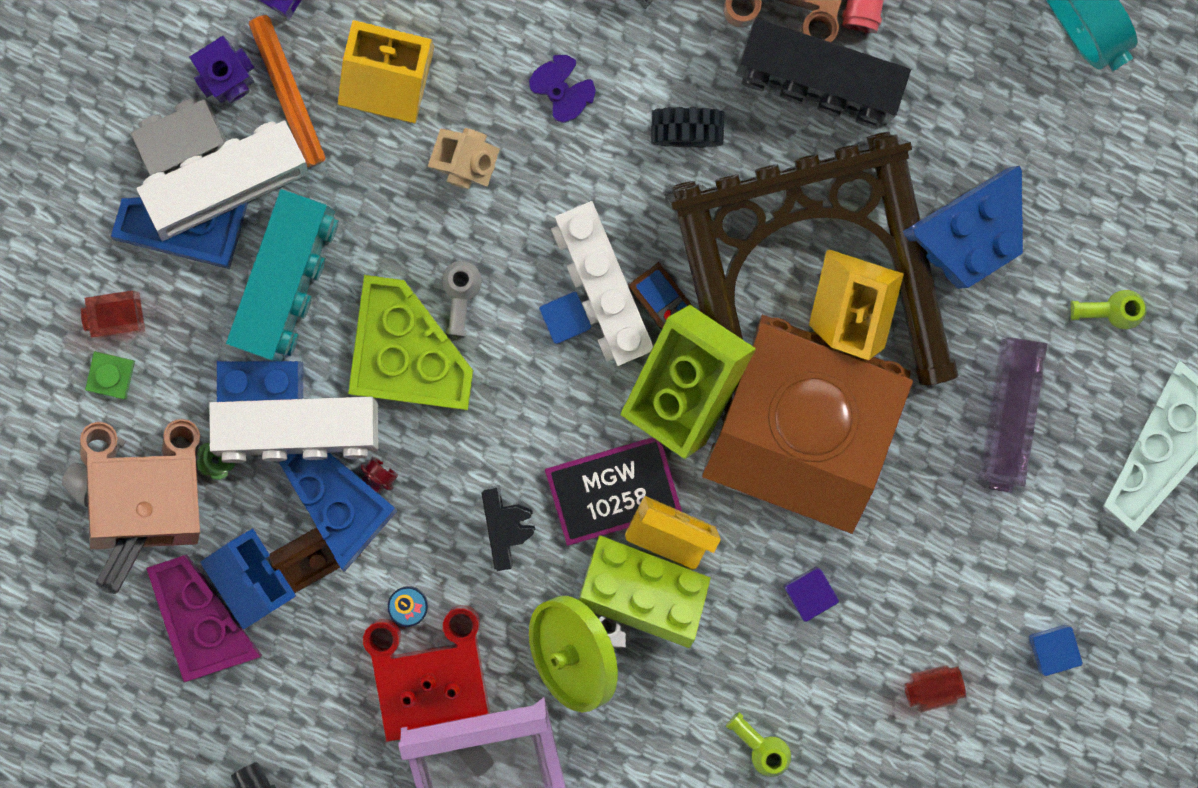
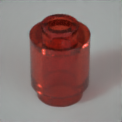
[904,665,966,713]

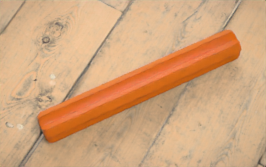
[249,15,326,167]

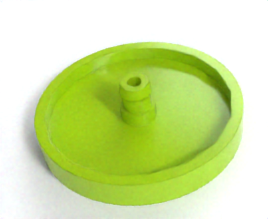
[529,596,618,713]

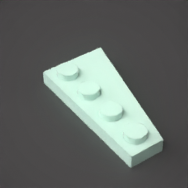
[1103,360,1198,533]

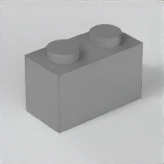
[131,98,227,176]

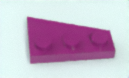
[146,554,263,682]

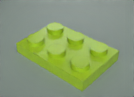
[578,535,711,649]

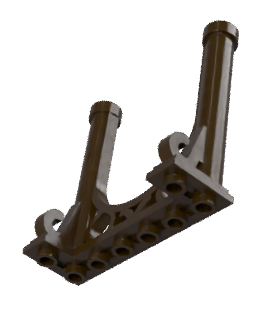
[664,132,959,423]

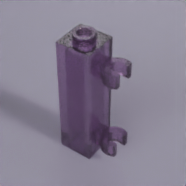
[979,337,1048,493]

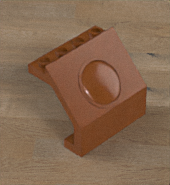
[702,314,913,534]

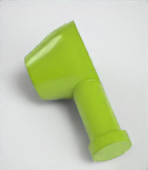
[1070,290,1147,330]
[725,712,791,777]

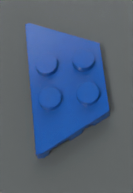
[903,165,1023,289]

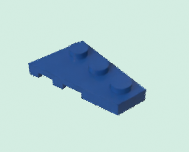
[279,453,397,572]

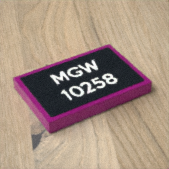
[545,437,682,546]

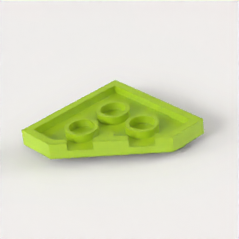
[348,275,474,410]

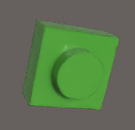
[85,351,135,399]

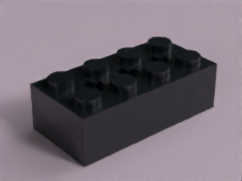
[735,18,912,129]

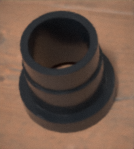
[231,762,276,788]

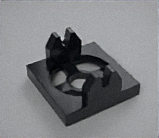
[481,485,536,571]

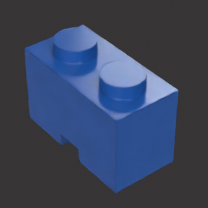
[217,361,303,402]
[200,528,296,630]

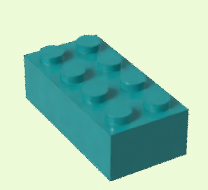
[226,188,339,361]

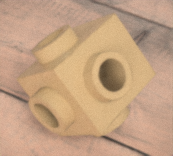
[428,128,500,189]

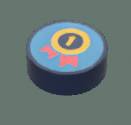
[387,586,428,627]

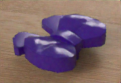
[529,55,596,123]

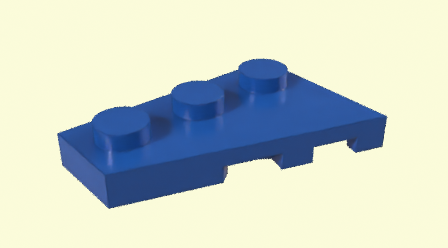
[111,197,248,269]

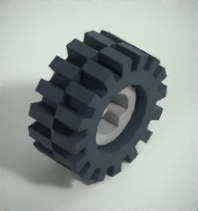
[651,107,724,148]

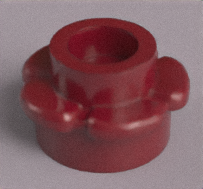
[360,457,398,493]

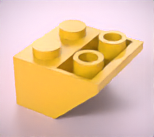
[338,20,435,124]
[809,249,904,360]

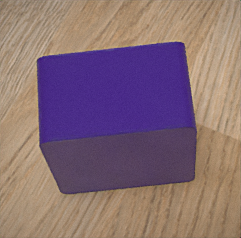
[783,566,839,622]

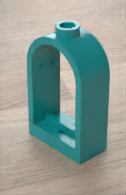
[1046,0,1138,72]

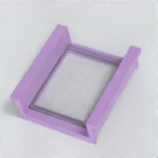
[399,697,566,788]

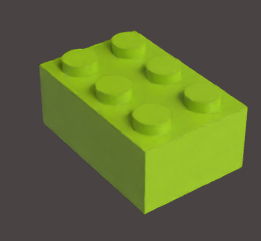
[620,305,756,459]

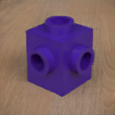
[189,35,255,103]

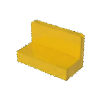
[625,496,721,569]

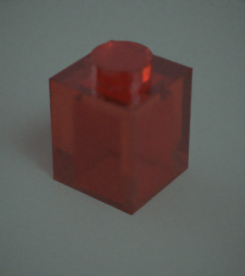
[81,290,145,339]

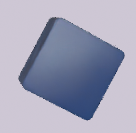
[539,292,591,344]
[1029,624,1083,676]

